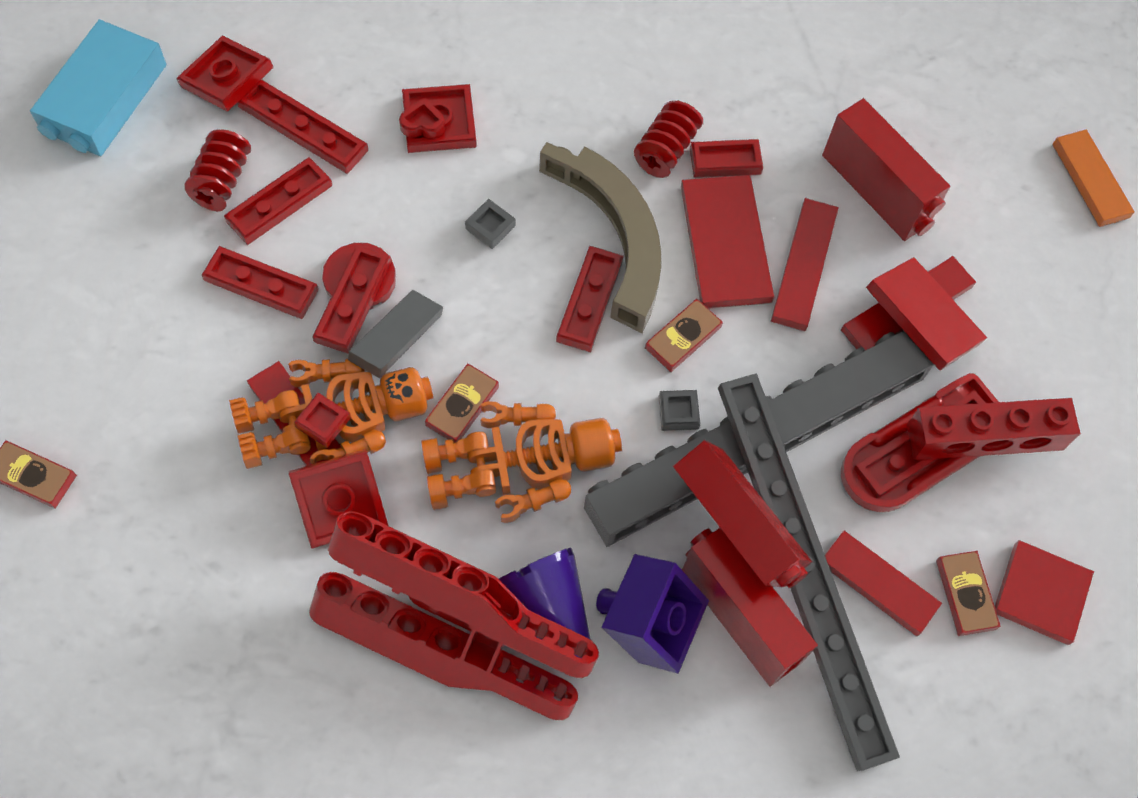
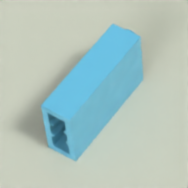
[30,19,167,157]

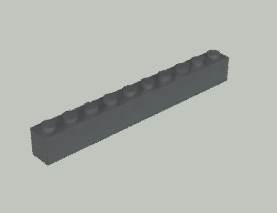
[584,331,934,547]

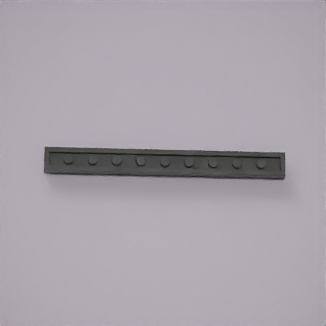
[718,373,900,771]

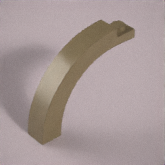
[539,142,661,333]

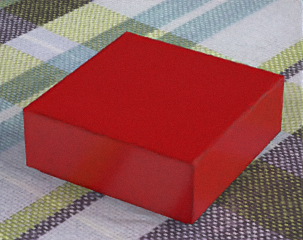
[294,392,351,448]

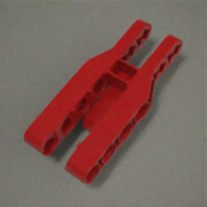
[309,511,599,720]

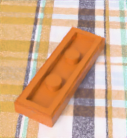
[1053,129,1135,227]

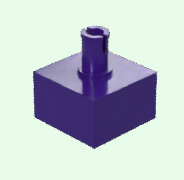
[596,554,709,674]

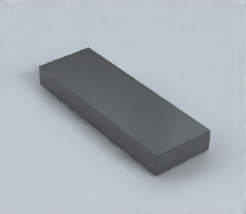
[348,290,443,378]

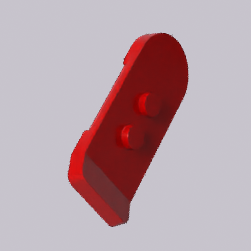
[841,373,999,512]

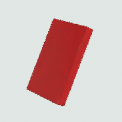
[866,257,987,371]

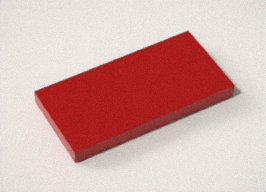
[681,175,774,308]

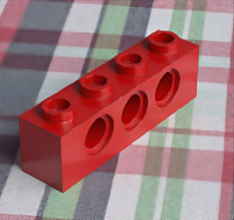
[907,398,1081,460]

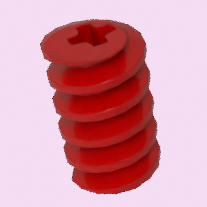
[634,100,704,178]
[184,129,251,212]

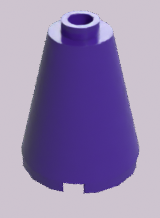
[499,547,591,658]

